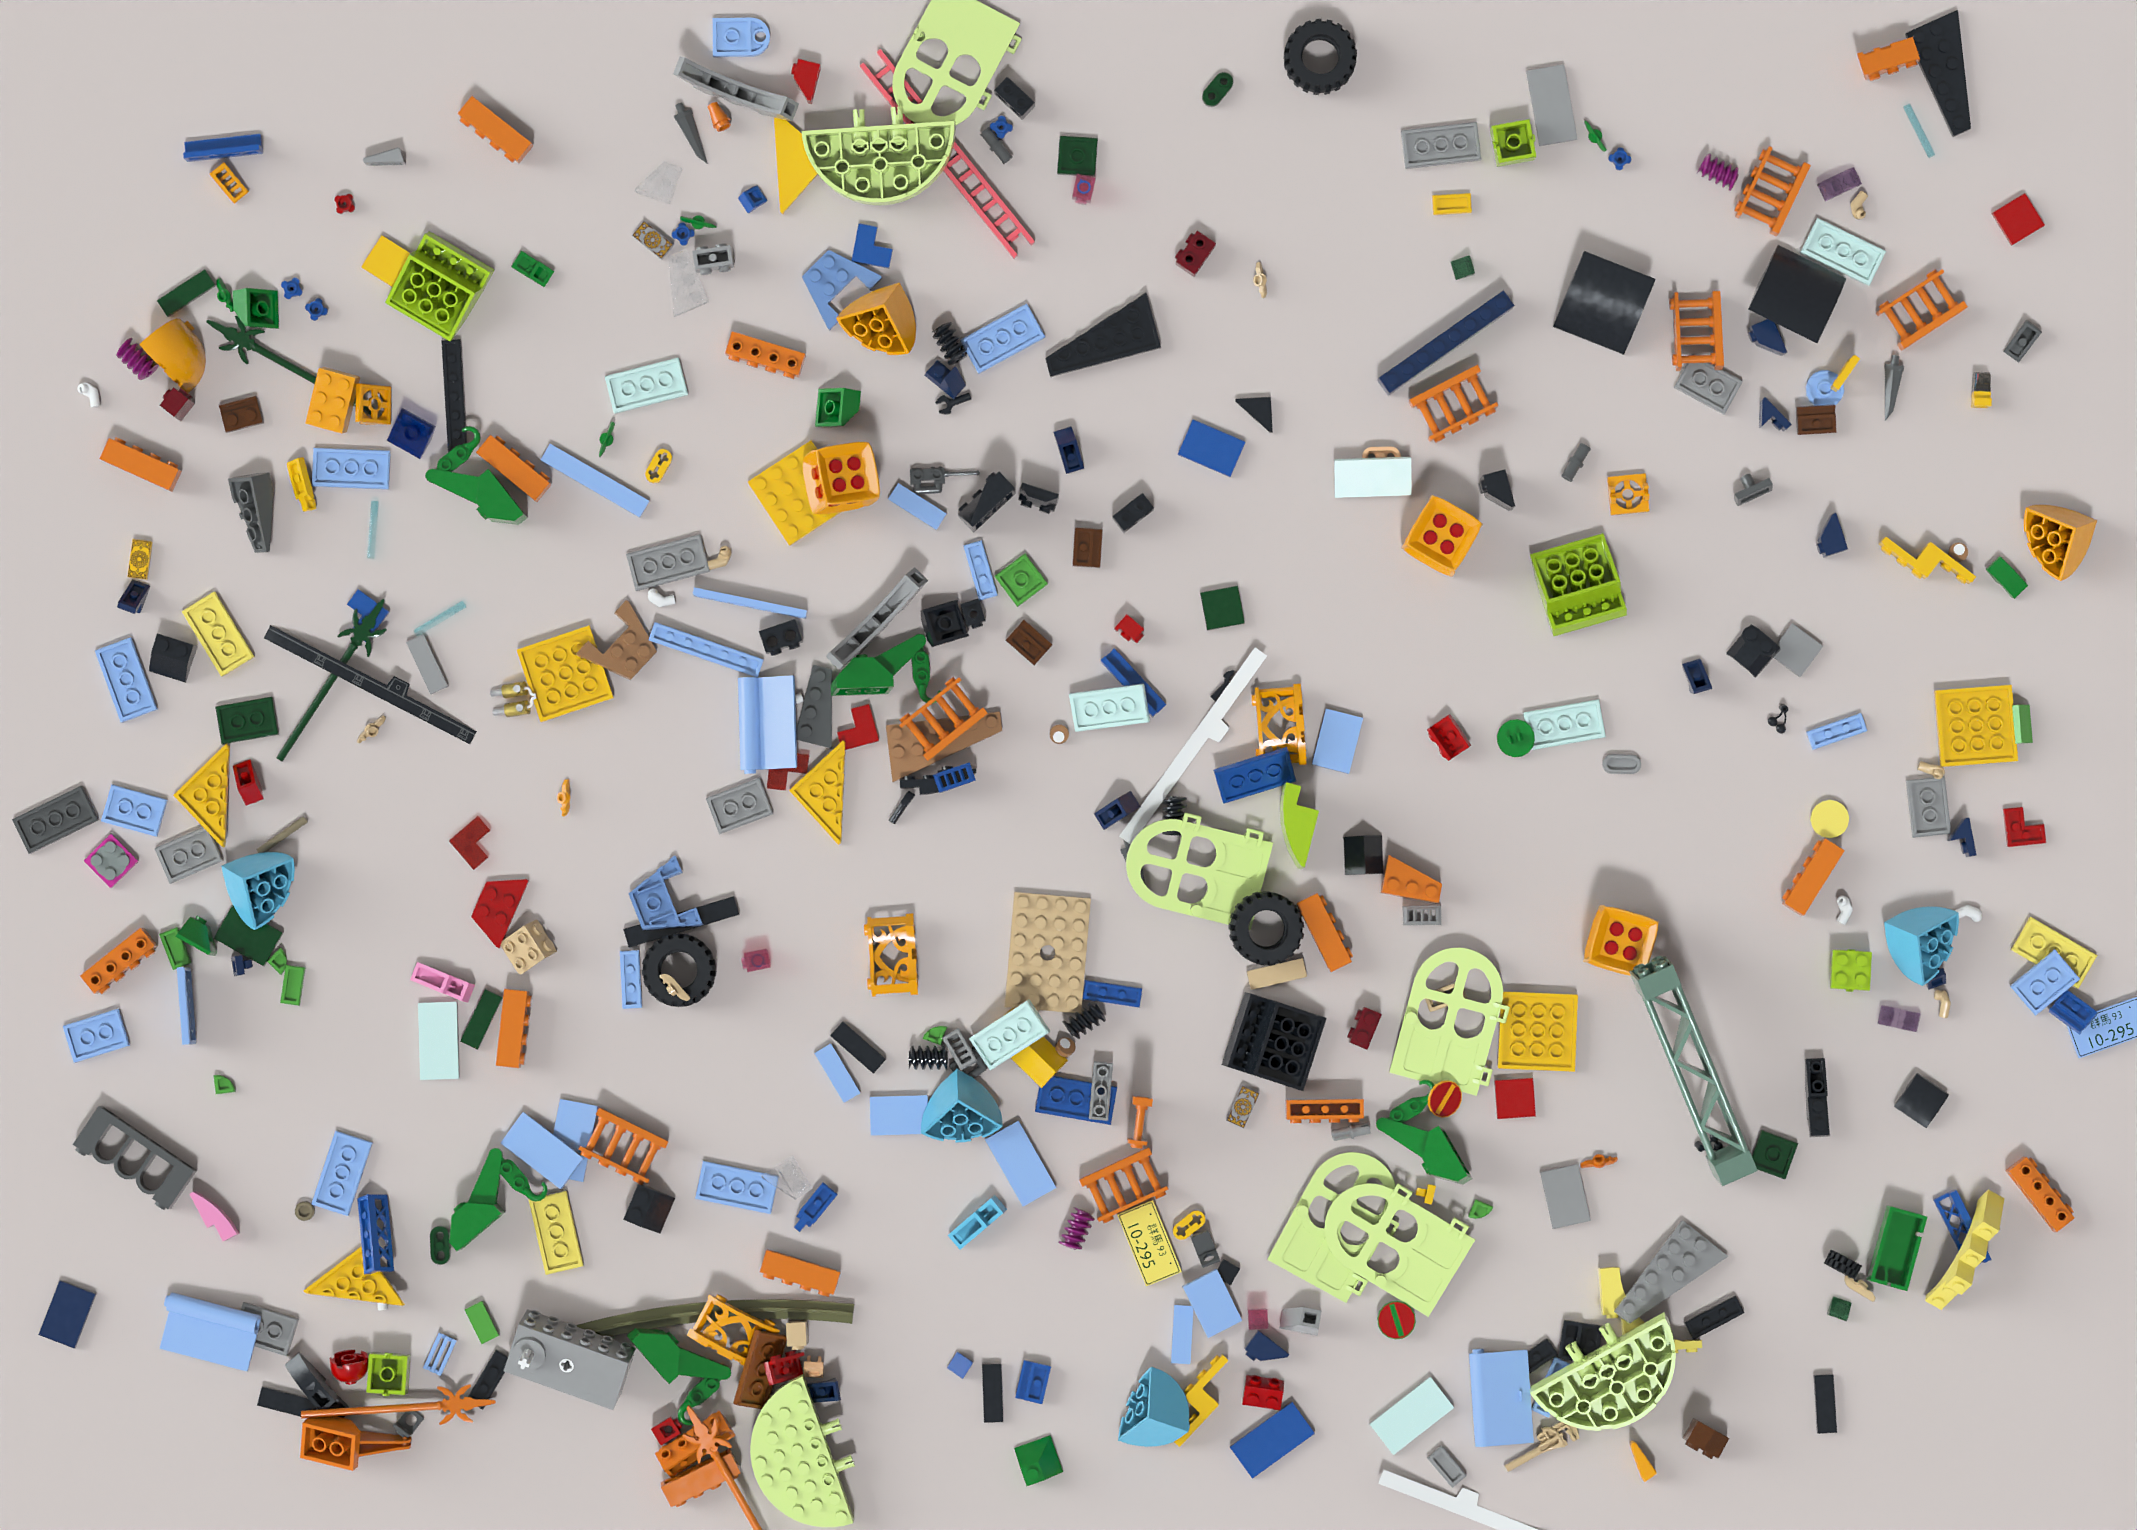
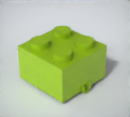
[1490,119,1536,167]
[1830,949,1872,992]
[366,1352,411,1396]

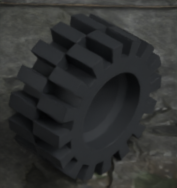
[1824,1250,1862,1279]

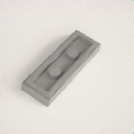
[406,634,448,694]

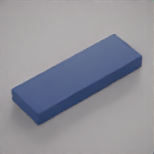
[1083,980,1142,1008]

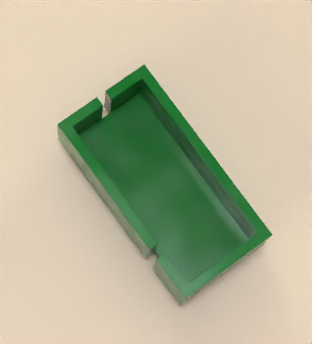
[1866,1206,1927,1291]

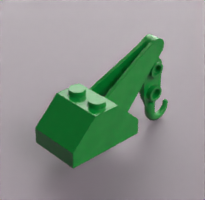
[425,426,528,525]
[830,634,940,704]
[1376,1080,1473,1185]
[449,1148,548,1251]
[627,1328,731,1425]

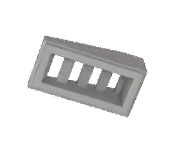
[363,148,406,166]
[1402,906,1441,925]
[942,1028,977,1071]

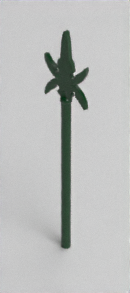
[206,316,376,415]
[276,599,387,762]

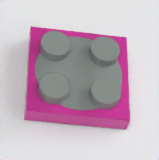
[84,834,139,888]

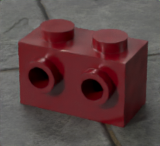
[1175,231,1216,277]
[159,387,195,421]
[1347,1007,1382,1050]

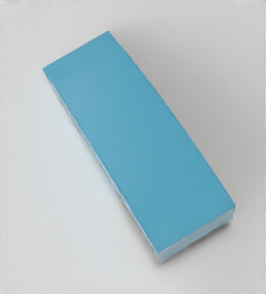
[948,1195,1007,1250]

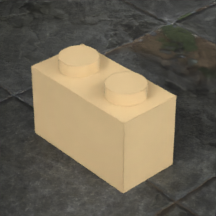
[786,1320,808,1350]

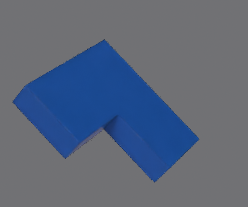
[852,224,893,269]
[347,589,389,642]

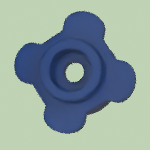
[990,116,1013,139]
[1608,147,1631,170]
[672,223,695,246]
[281,278,303,299]
[305,298,328,321]

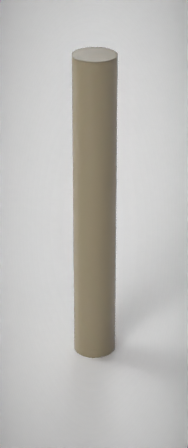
[256,816,308,853]

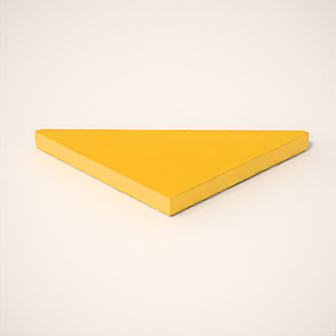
[774,117,818,214]
[789,740,846,845]
[173,744,230,848]
[303,1246,405,1306]

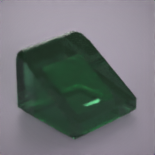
[1450,255,1475,280]
[1827,1296,1851,1321]

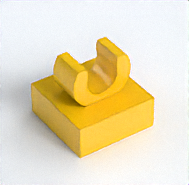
[1415,1184,1436,1205]

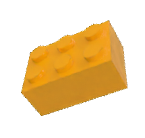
[305,367,360,434]

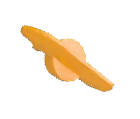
[557,779,570,817]

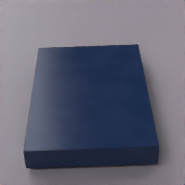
[38,1280,96,1349]

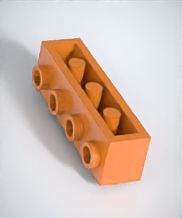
[457,96,533,163]
[725,331,806,379]
[476,435,551,502]
[99,437,182,492]
[1782,838,1845,916]
[1296,893,1353,972]
[80,928,158,994]
[496,989,532,1068]
[1285,1099,1364,1123]
[2006,1157,2075,1232]
[760,1249,841,1297]
[655,1411,735,1478]
[661,1448,741,1507]

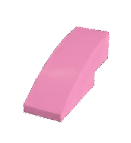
[410,962,475,1003]
[190,1191,239,1241]

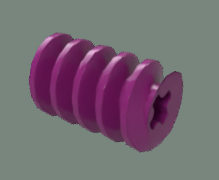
[1697,153,1739,191]
[116,338,159,380]
[1058,1207,1095,1250]

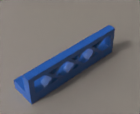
[183,134,263,162]
[1100,648,1166,718]
[1933,1189,1992,1263]
[357,1194,394,1274]

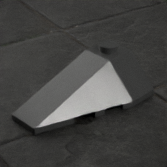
[228,472,273,553]

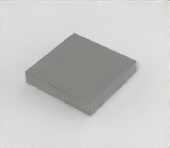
[1774,623,1823,677]

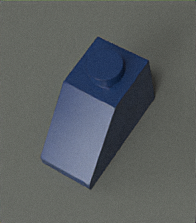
[1748,319,1787,356]
[1053,426,1084,474]
[1816,513,1848,558]
[1094,791,1141,830]
[1244,1330,1289,1361]

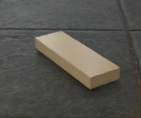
[1246,958,1307,990]

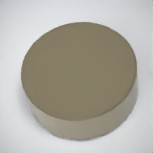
[295,1201,315,1221]

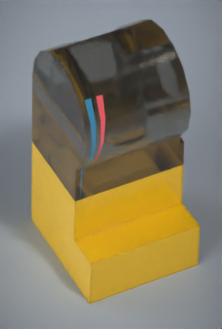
[1971,372,1992,408]

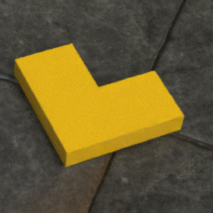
[1830,355,1860,392]

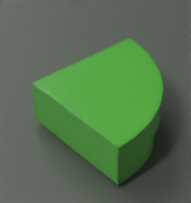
[267,948,287,975]
[923,1026,947,1045]
[213,1075,236,1094]
[1468,1199,1493,1219]

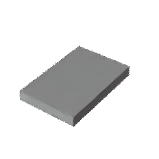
[1674,354,1743,415]
[1906,776,1951,838]
[706,778,773,834]
[154,827,223,884]
[1540,1164,1591,1229]
[241,1302,299,1356]

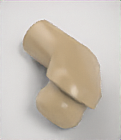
[1850,191,1868,219]
[707,546,731,570]
[1917,761,1945,779]
[1934,989,1951,1018]

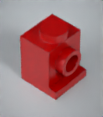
[1114,614,1144,643]
[651,1416,682,1445]

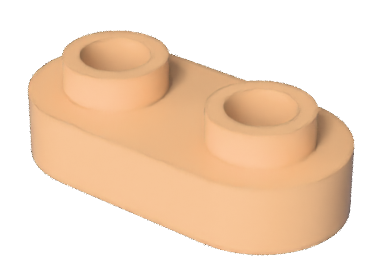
[1362,447,1401,458]

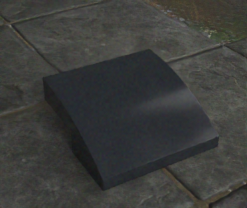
[1894,1073,1949,1128]
[1558,1320,1602,1361]

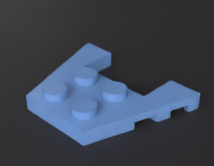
[802,250,882,330]
[629,856,703,930]

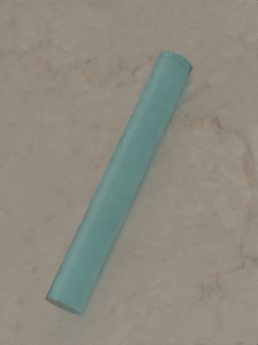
[1903,104,1935,158]
[367,501,379,559]
[413,600,466,637]

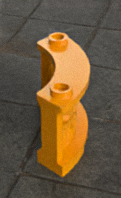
[1251,683,1307,765]
[864,913,918,997]
[687,1294,780,1366]

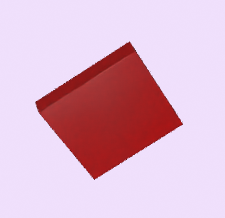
[1991,193,2045,246]
[1494,1078,1536,1119]

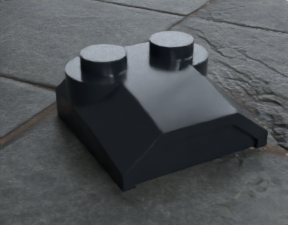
[1018,482,1059,514]
[920,600,969,647]
[1726,624,1781,678]

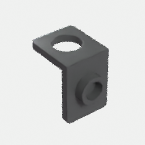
[1191,1230,1220,1268]
[393,1411,424,1437]

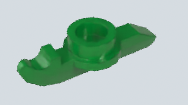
[1584,121,1607,152]
[680,215,717,230]
[216,278,234,312]
[599,422,615,457]

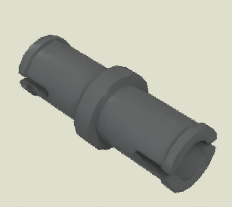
[980,127,1013,165]
[1561,443,1591,482]

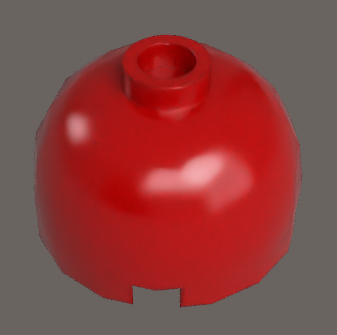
[329,1350,368,1385]

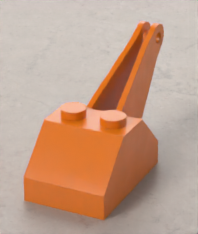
[300,1416,412,1471]

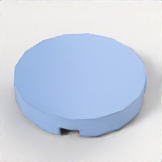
[1805,370,1844,406]

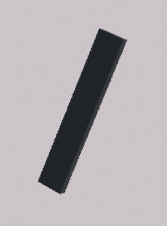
[441,339,467,452]
[623,896,740,948]

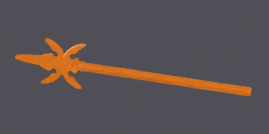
[301,1384,496,1425]
[683,1405,762,1530]

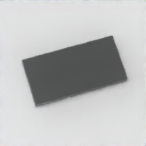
[12,786,99,854]

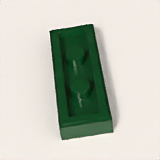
[157,269,216,317]
[460,989,503,1050]

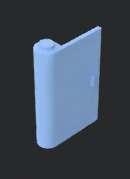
[738,675,797,774]
[160,1292,261,1372]
[1469,1349,1534,1447]

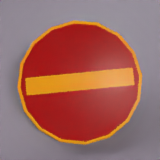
[1428,1080,1462,1118]

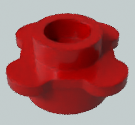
[334,194,355,214]

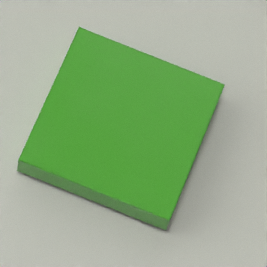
[994,554,1048,607]

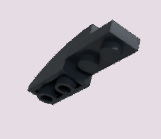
[900,765,977,795]
[1805,1058,1830,1137]
[285,1352,350,1418]

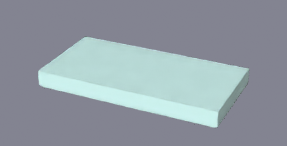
[1800,218,1886,286]
[605,358,688,414]
[1334,457,1412,498]
[1069,684,1150,732]
[1523,699,1606,751]
[969,999,1050,1071]
[418,1002,459,1080]
[1370,1377,1454,1455]

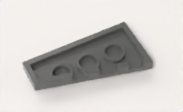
[796,665,832,749]

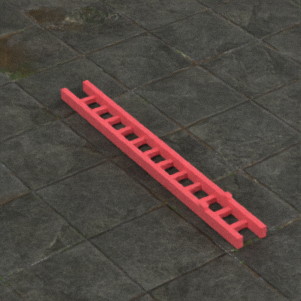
[860,49,1035,259]

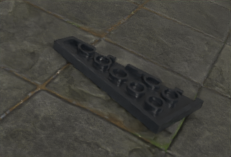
[1905,10,1971,137]
[1045,293,1161,377]

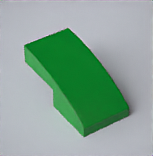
[511,251,554,287]
[1986,556,2028,599]

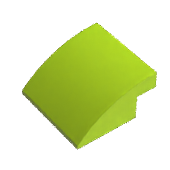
[385,231,495,341]
[1530,533,1627,637]
[1280,782,1319,869]

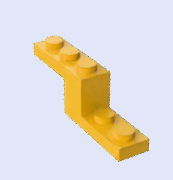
[1879,537,1976,584]
[1174,1354,1229,1447]

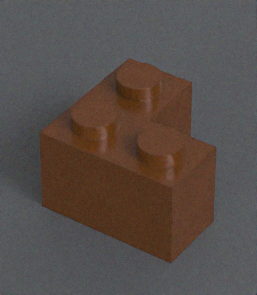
[1682,1418,1730,1459]

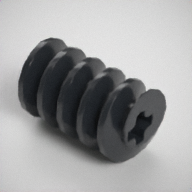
[932,322,967,366]
[1162,796,1187,836]
[1062,1001,1106,1039]
[909,1046,948,1070]

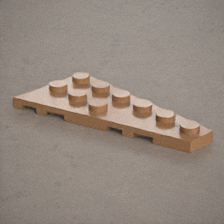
[886,712,1002,782]

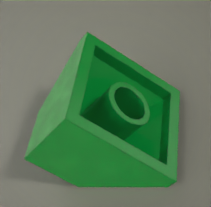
[233,288,279,329]
[815,388,861,427]
[175,916,217,956]
[1014,1435,1063,1486]

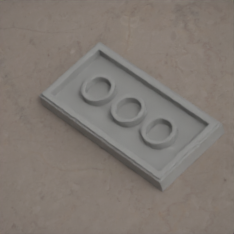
[1526,64,1577,146]
[1401,122,1481,169]
[626,534,710,591]

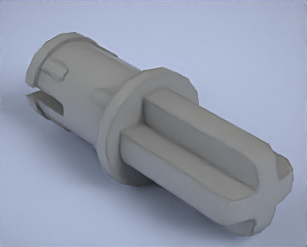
[1331,1122,1371,1141]

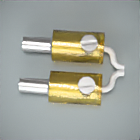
[490,681,536,718]

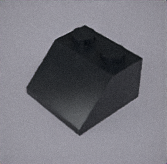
[1478,469,1515,511]
[149,633,198,683]
[623,1184,675,1234]

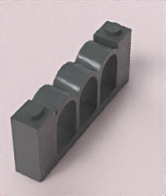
[72,1106,197,1210]

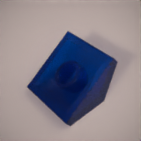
[387,408,436,459]

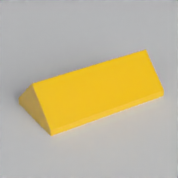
[1005,1008,1068,1088]

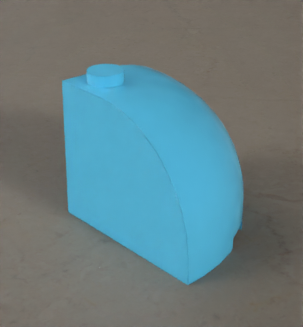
[221,852,295,930]
[1884,907,1959,986]
[921,1069,1003,1143]
[1118,1367,1190,1447]

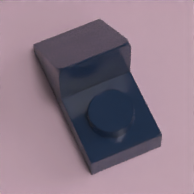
[924,360,966,399]
[1759,397,1792,432]
[117,579,150,614]
[1682,659,1712,694]
[1947,818,1977,857]
[807,1378,841,1403]

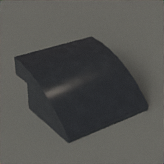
[1748,245,1846,343]
[1553,251,1656,355]
[1221,992,1327,1091]

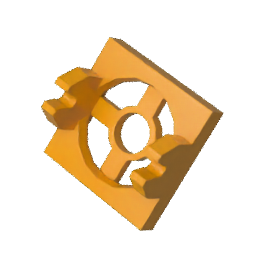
[355,383,391,425]
[1607,473,1649,515]

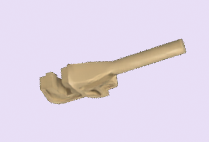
[1504,1421,1580,1472]

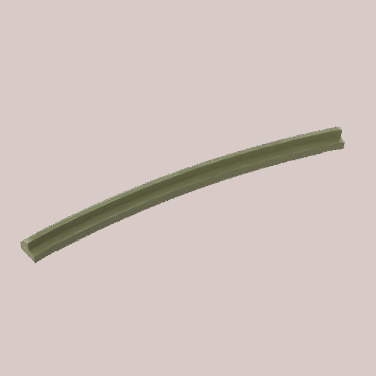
[576,1299,855,1337]

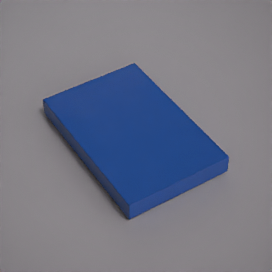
[1178,420,1245,477]

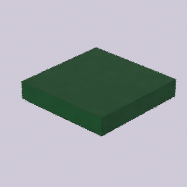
[1057,136,1098,177]
[1200,586,1245,631]
[1752,1130,1798,1180]

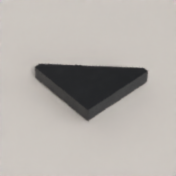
[1235,397,1273,433]

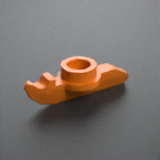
[1580,1154,1618,1168]

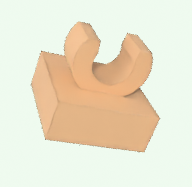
[804,1356,824,1378]

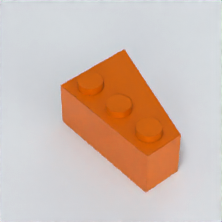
[1857,37,1920,81]
[1381,855,1442,903]

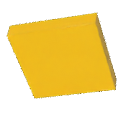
[361,235,410,287]

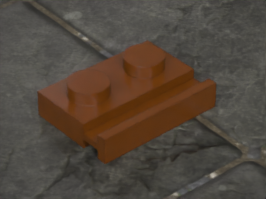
[219,396,264,433]
[1796,405,1836,435]
[1073,528,1103,568]
[1005,620,1052,666]

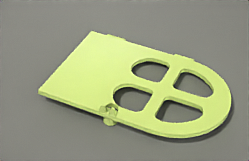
[892,0,1022,125]
[1126,812,1273,930]
[1389,947,1510,1096]
[1267,1152,1400,1303]
[1325,1183,1475,1317]

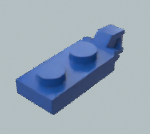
[794,1182,838,1232]

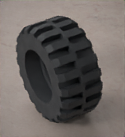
[1283,19,1357,95]
[1228,891,1304,966]
[642,933,717,1007]

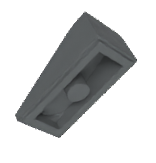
[2003,320,2042,363]

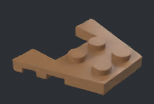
[576,600,657,680]

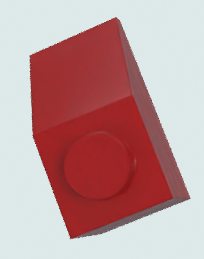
[791,59,821,104]
[233,759,264,806]

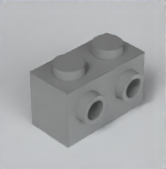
[692,244,734,275]

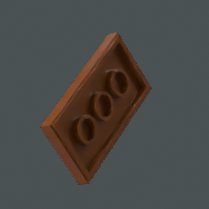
[733,1329,787,1409]

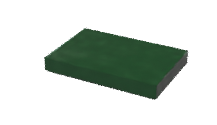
[215,697,279,745]
[214,905,283,966]

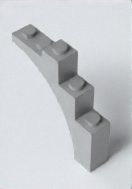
[673,56,799,121]
[826,567,928,670]

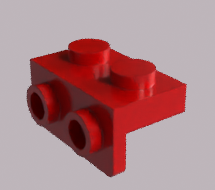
[1427,714,1472,761]
[763,1350,805,1386]
[1242,1375,1284,1410]

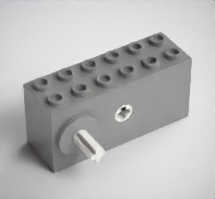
[504,1309,636,1410]

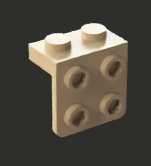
[501,919,557,974]

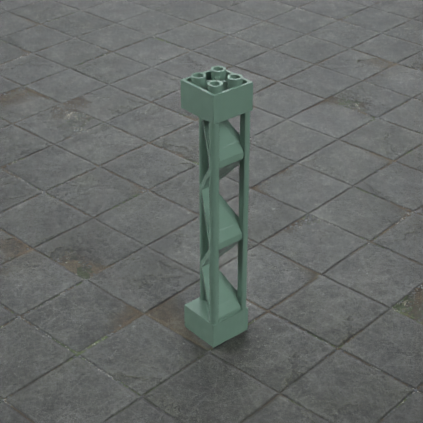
[1629,956,1758,1187]

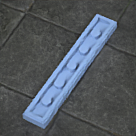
[541,444,650,518]
[693,587,808,619]
[649,622,764,678]

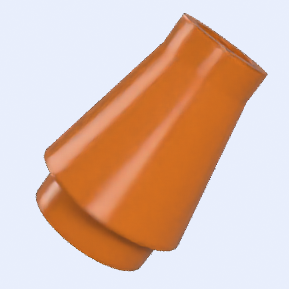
[707,102,731,132]

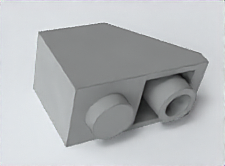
[1279,1307,1322,1336]

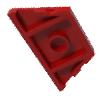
[471,879,529,948]

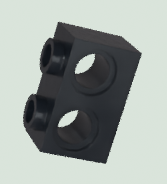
[994,77,1035,120]
[1112,493,1154,533]
[759,619,803,656]

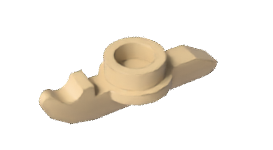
[1253,262,1267,299]
[357,715,386,743]
[660,974,690,1001]
[1844,1276,1876,1302]

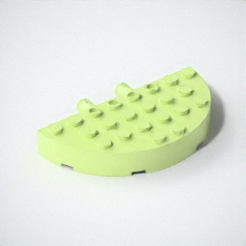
[802,107,956,205]
[1530,1312,1676,1431]
[750,1374,855,1527]

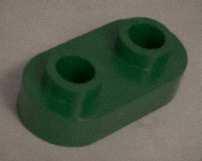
[1202,72,1233,107]
[430,1226,451,1265]

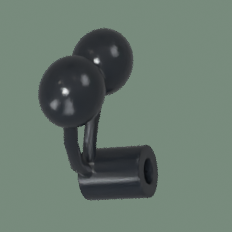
[1768,704,1788,734]
[1694,1134,1723,1152]

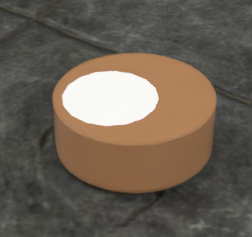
[1948,543,1968,562]
[1050,725,1069,744]
[1055,1037,1076,1057]

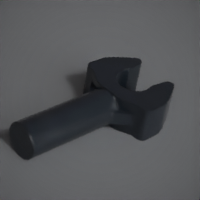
[935,393,972,415]
[1210,670,1235,702]
[889,791,915,824]

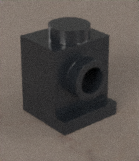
[960,598,986,629]

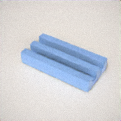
[423,1332,457,1376]

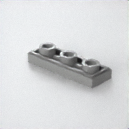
[1089,1061,1113,1121]

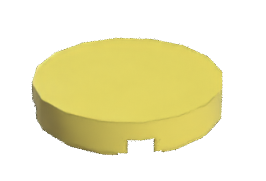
[1810,800,1849,838]

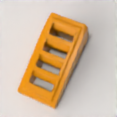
[209,162,249,204]
[1629,1440,1657,1482]

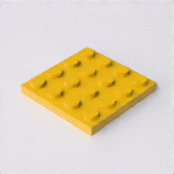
[748,440,841,546]
[517,625,614,723]
[1934,685,2018,767]
[1498,992,1578,1072]

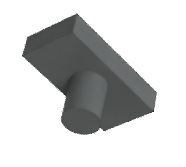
[1734,474,1773,506]

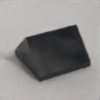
[1343,835,1383,875]

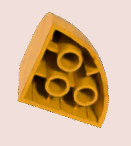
[836,282,916,355]
[139,318,206,393]
[2024,505,2097,581]

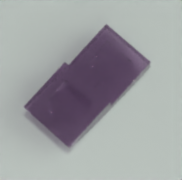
[1817,167,1862,202]
[1877,1005,1921,1033]

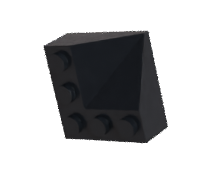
[958,471,1016,533]

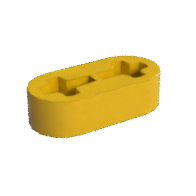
[645,449,672,484]
[1173,1210,1205,1240]

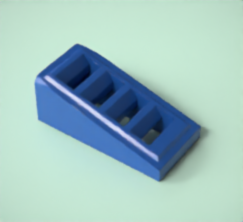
[933,762,976,793]

